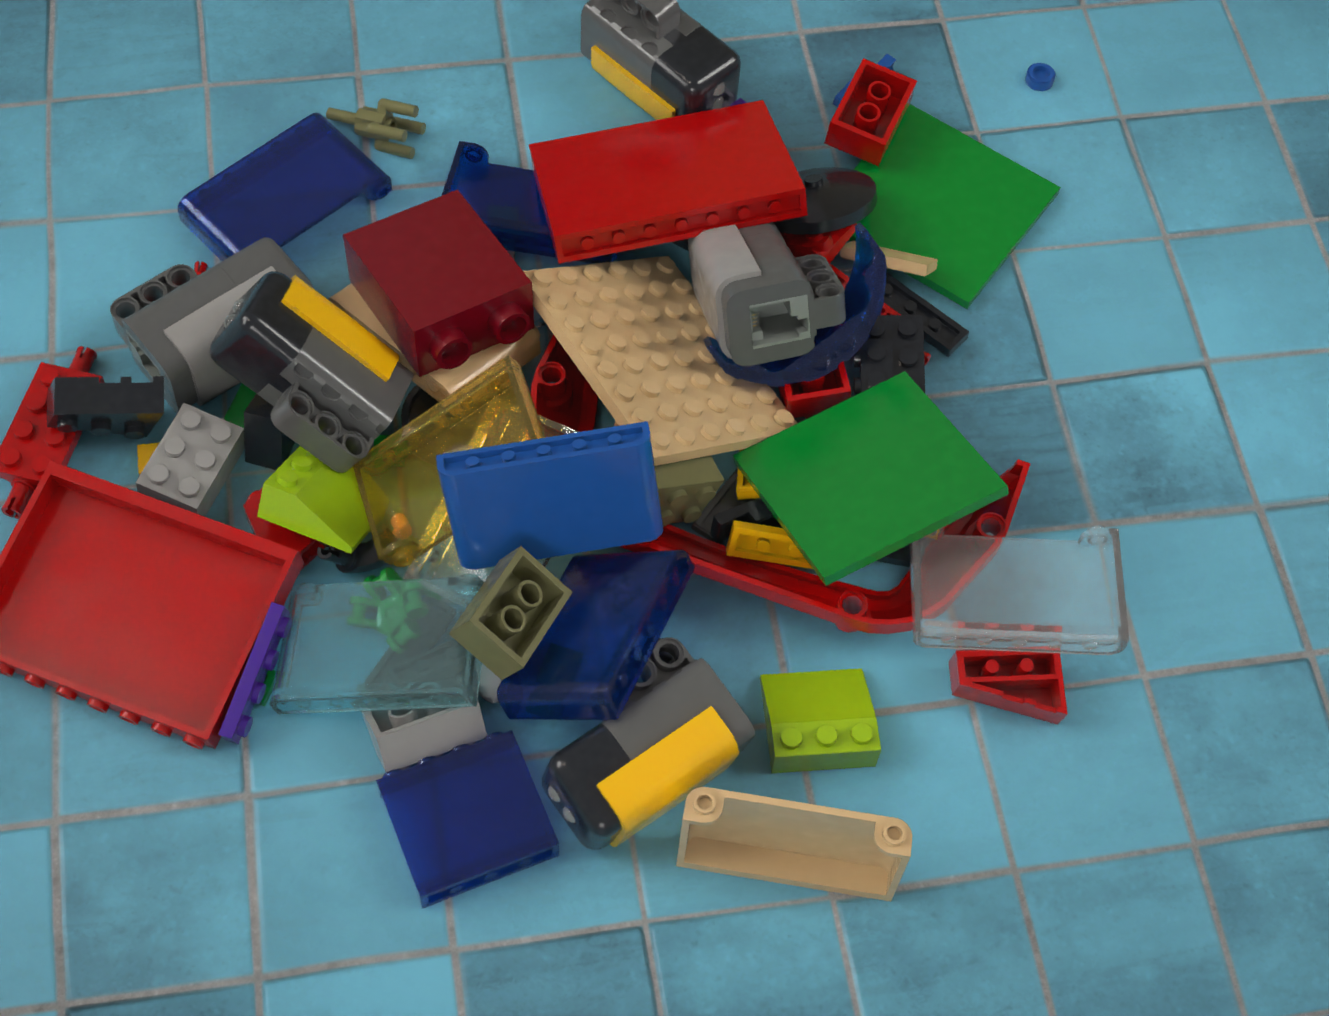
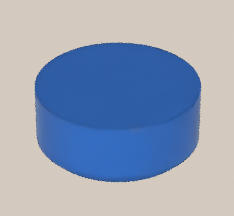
[1025,63,1056,91]

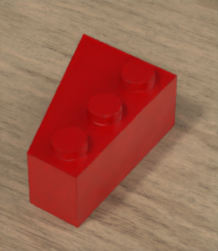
[949,647,1068,725]

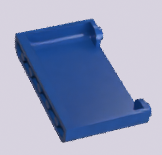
[436,421,663,570]

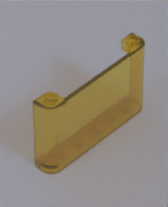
[353,356,545,567]

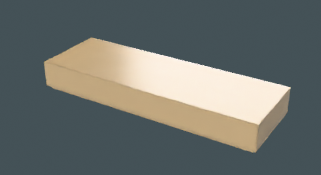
[840,241,938,277]

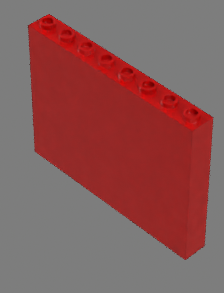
[529,100,808,264]
[0,461,304,750]

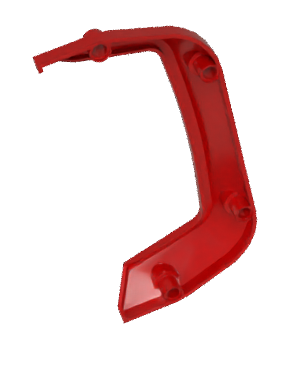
[528,334,1031,634]

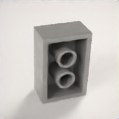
[135,403,245,516]

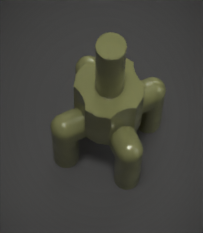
[326,98,426,159]

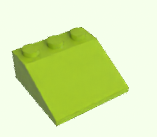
[257,446,392,554]
[760,668,881,774]

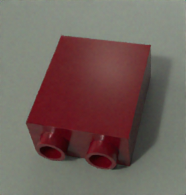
[343,189,535,377]

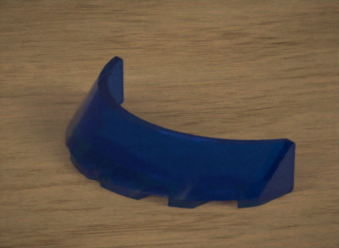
[703,222,887,387]

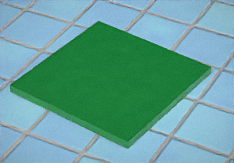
[849,104,1061,309]
[733,371,1009,586]

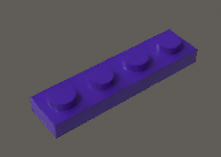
[218,602,292,745]

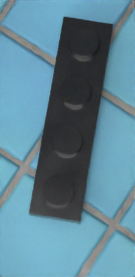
[854,264,969,357]

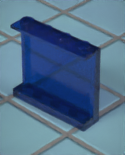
[376,730,559,909]

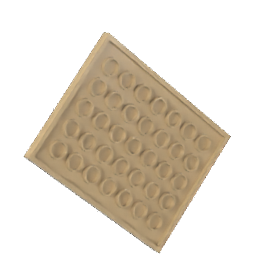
[523,256,798,466]

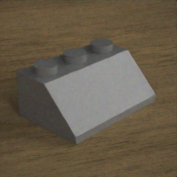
[359,674,488,774]

